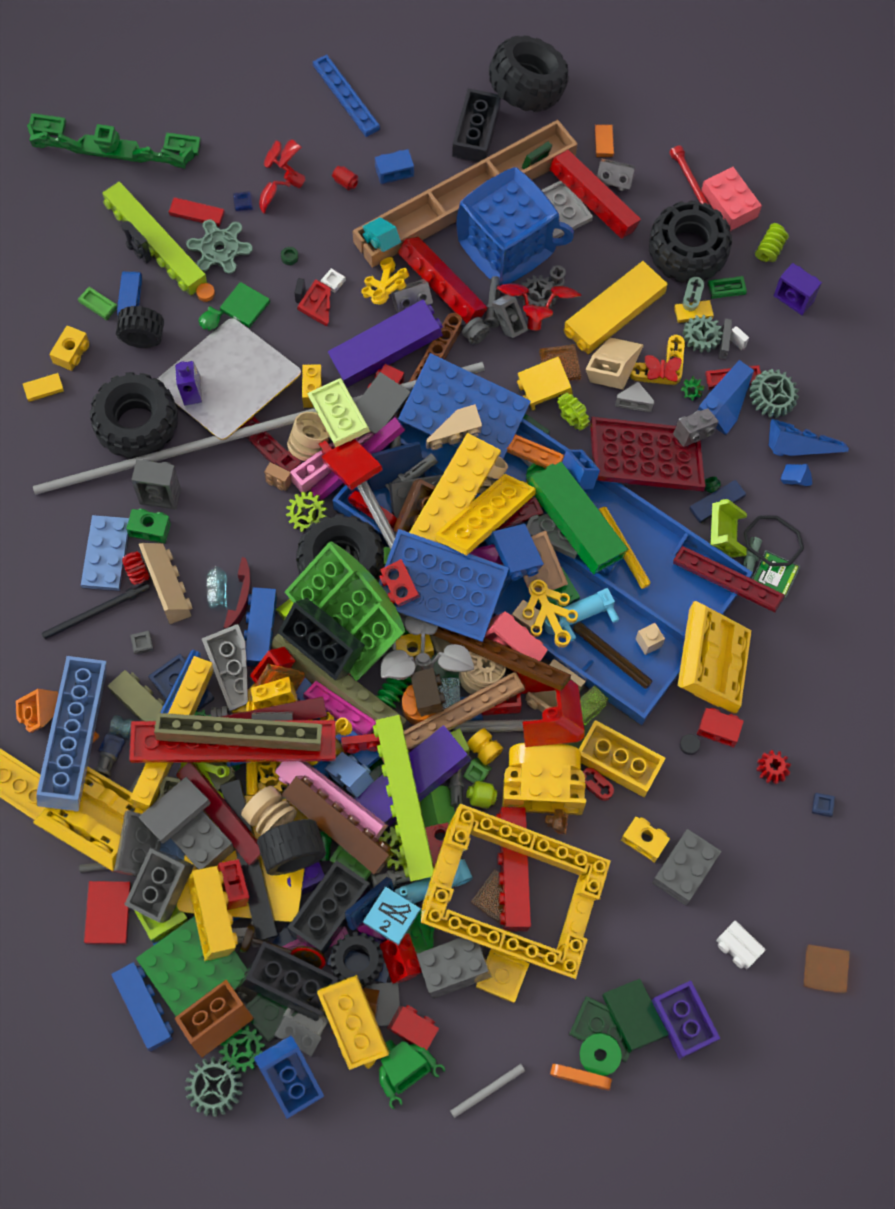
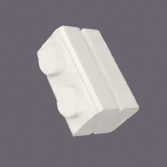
[716,920,766,970]

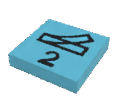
[363,887,421,945]

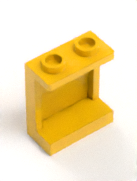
[517,357,573,411]

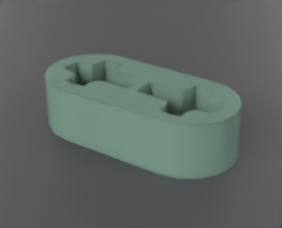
[683,277,704,311]

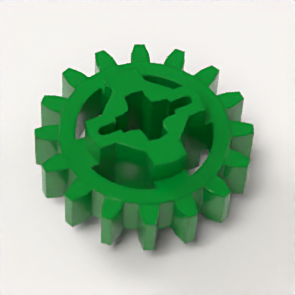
[219,1026,266,1073]

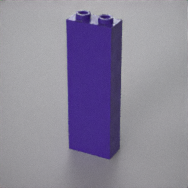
[328,299,443,387]
[354,725,472,830]

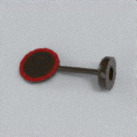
[239,923,326,970]

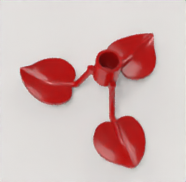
[259,139,305,214]
[496,283,581,330]

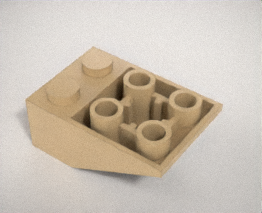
[586,338,643,389]
[426,404,482,450]

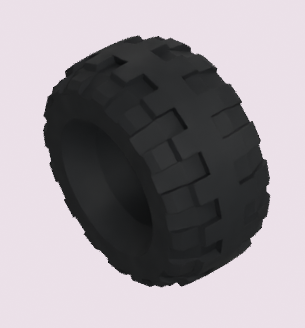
[488,35,569,112]
[649,200,732,283]
[90,372,178,459]
[296,514,384,583]

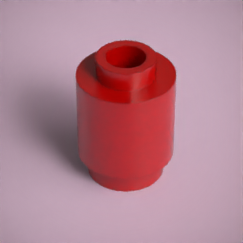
[332,166,359,190]

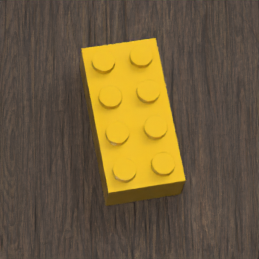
[579,720,666,798]
[187,866,238,961]

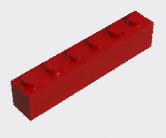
[549,150,641,239]
[398,237,488,324]
[496,807,531,932]

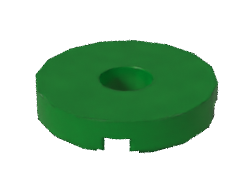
[580,1032,622,1076]

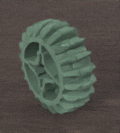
[749,369,799,418]
[185,1057,243,1117]

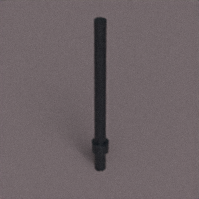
[42,582,150,639]

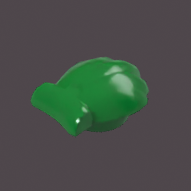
[198,306,223,330]

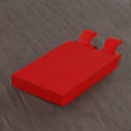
[318,439,383,490]

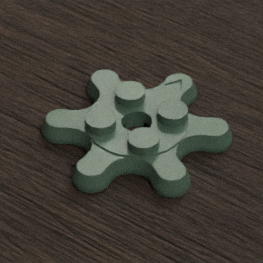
[186,220,253,274]

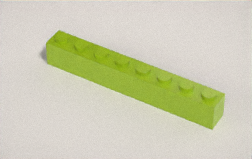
[103,181,207,296]
[373,715,434,881]

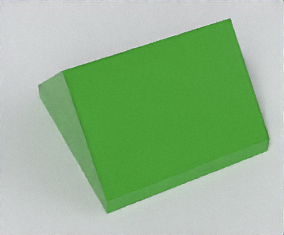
[420,786,455,827]

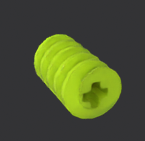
[755,223,789,262]

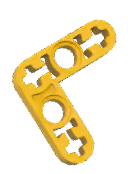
[630,335,684,385]

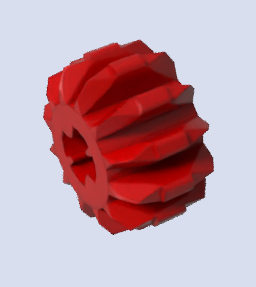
[122,551,149,585]
[757,750,791,784]

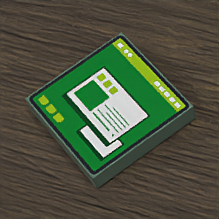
[752,550,800,600]

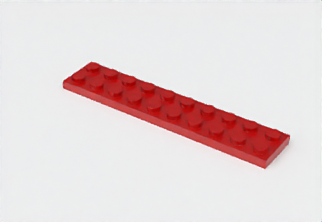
[130,720,336,763]

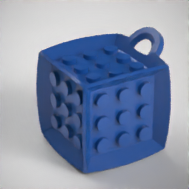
[457,167,574,286]

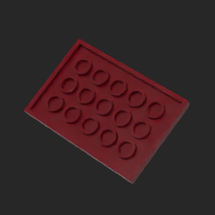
[590,417,705,491]

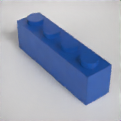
[244,587,277,667]
[111,962,174,1052]

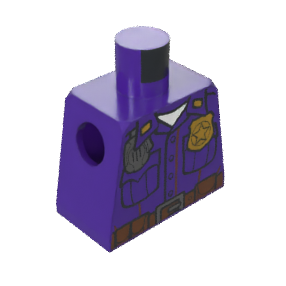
[175,361,202,406]

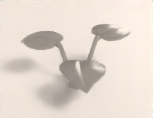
[381,616,474,679]

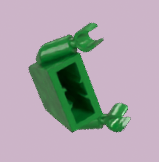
[379,1040,445,1110]

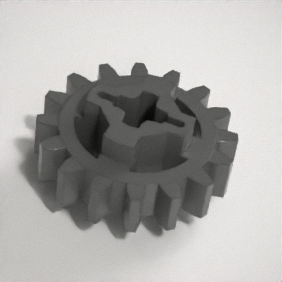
[520,275,558,309]

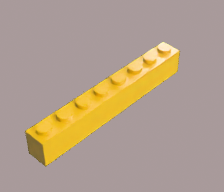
[130,656,213,811]

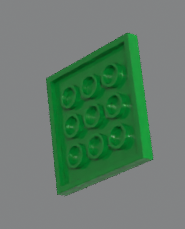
[136,916,248,1016]

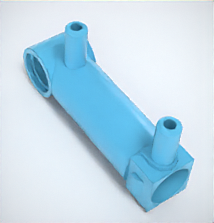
[543,588,619,641]
[395,859,473,904]

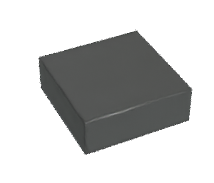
[130,631,154,655]

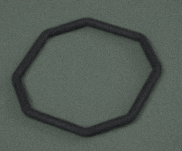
[744,516,804,566]

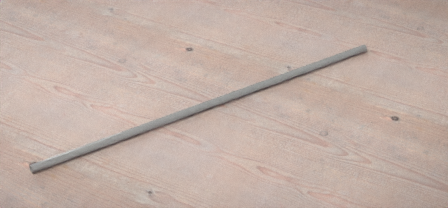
[33,362,485,495]

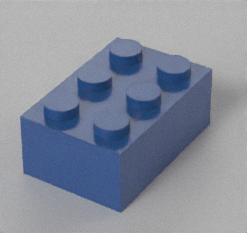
[254,1035,324,1118]

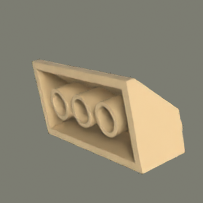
[139,543,193,624]

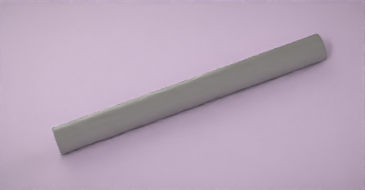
[450,1064,525,1118]

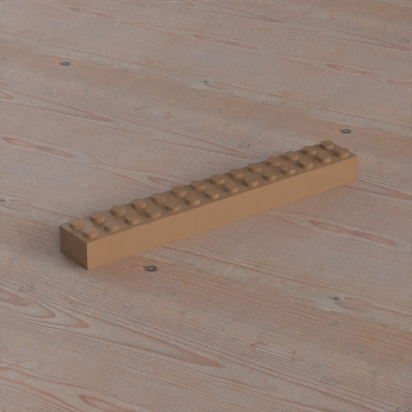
[353,120,577,268]

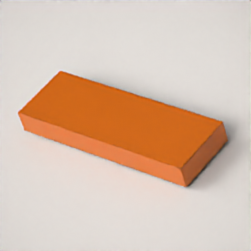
[507,434,564,468]

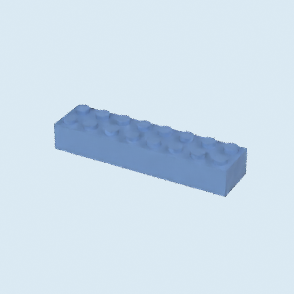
[36,656,106,811]

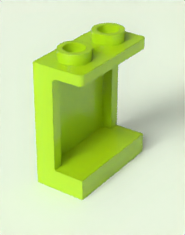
[711,499,747,558]
[134,904,189,943]

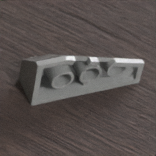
[202,624,248,711]

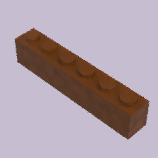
[282,775,394,874]

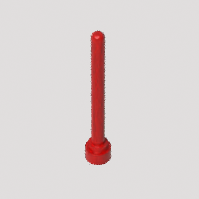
[669,145,708,204]

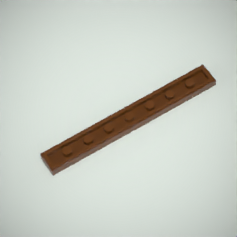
[432,627,571,691]

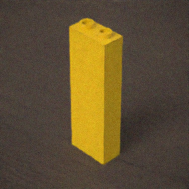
[564,261,668,355]

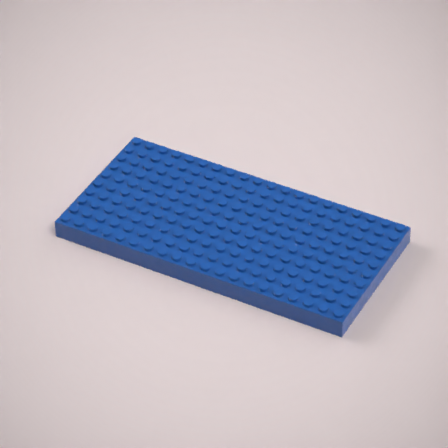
[333,419,753,725]

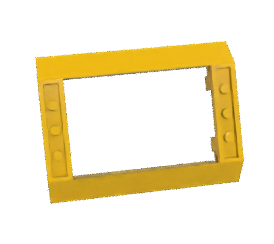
[421,804,611,979]

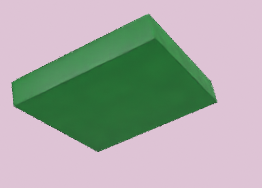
[220,282,270,328]

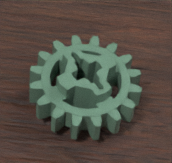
[683,315,723,353]

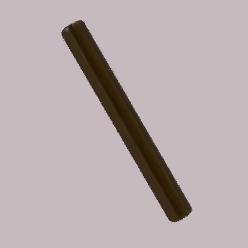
[573,622,652,689]

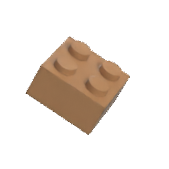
[264,462,292,491]

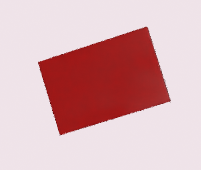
[84,881,131,944]

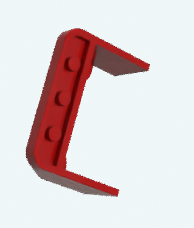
[517,672,585,747]

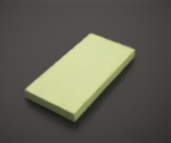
[307,378,370,447]

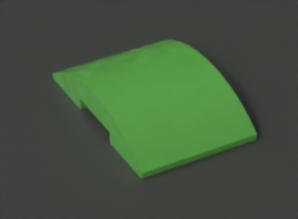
[285,541,405,681]

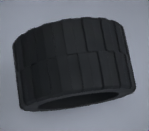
[257,819,326,876]

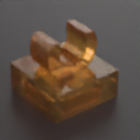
[545,809,568,834]

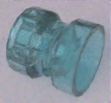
[109,715,135,739]

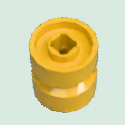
[467,728,504,765]

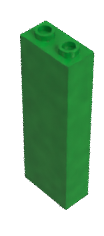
[528,462,628,575]

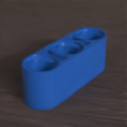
[117,271,142,316]

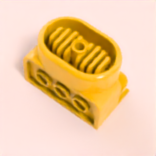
[502,743,586,815]

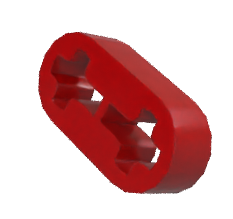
[583,768,614,801]

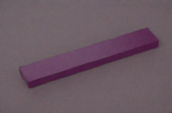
[310,417,405,501]

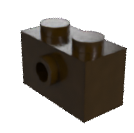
[411,668,446,717]

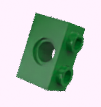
[126,508,171,544]

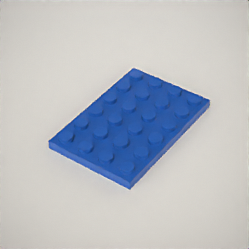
[398,353,531,459]
[379,529,509,642]

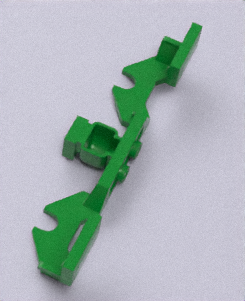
[27,113,201,169]

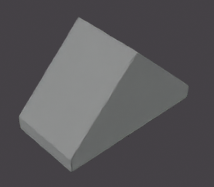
[615,382,654,412]

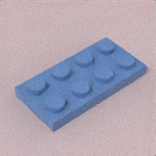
[81,515,129,591]

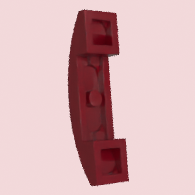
[239,416,302,472]
[224,557,252,629]

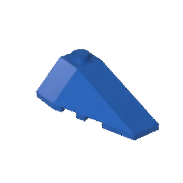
[698,360,754,435]
[769,419,849,456]

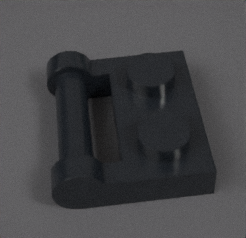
[121,221,152,264]

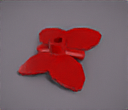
[645,355,682,382]

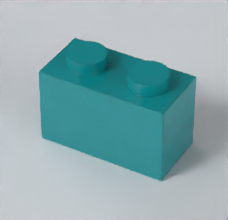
[362,217,401,252]

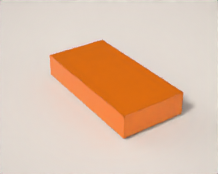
[595,125,614,157]

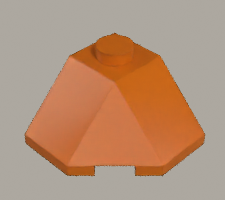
[16,689,58,733]

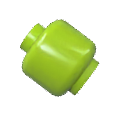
[466,781,497,809]

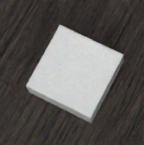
[321,268,346,293]
[730,326,749,351]

